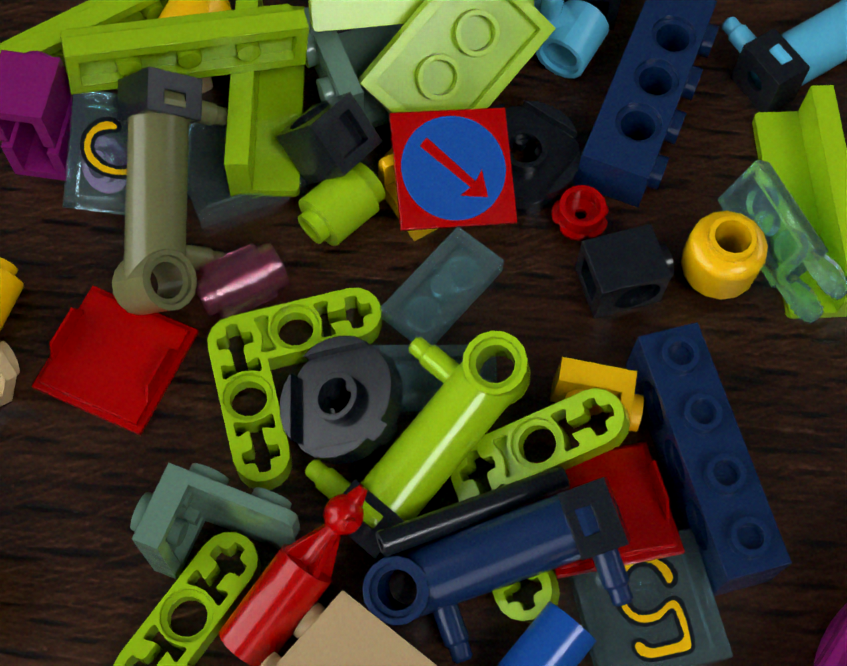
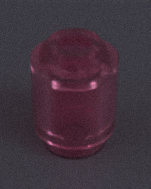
[196,242,289,319]

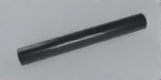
[376,466,570,558]

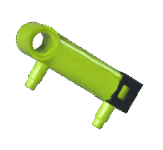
[305,331,531,560]

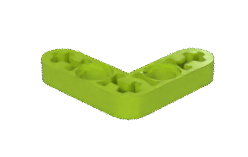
[208,287,382,490]
[451,388,630,623]
[113,532,261,666]

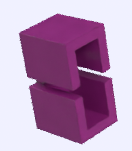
[0,50,88,182]

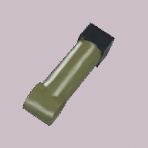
[112,66,228,316]

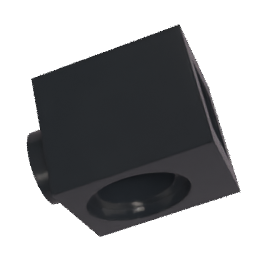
[276,92,383,184]
[575,223,674,319]

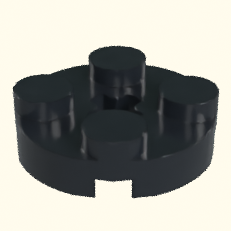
[492,100,581,215]
[280,336,403,465]

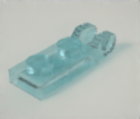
[717,160,847,323]

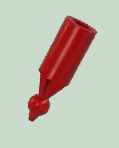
[219,484,368,666]

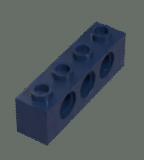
[574,0,720,208]
[626,322,792,597]

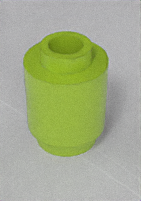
[298,162,386,246]

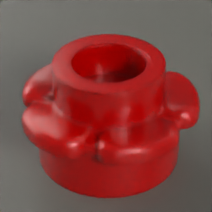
[551,185,609,241]

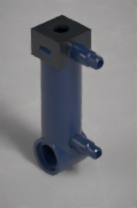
[362,476,634,664]

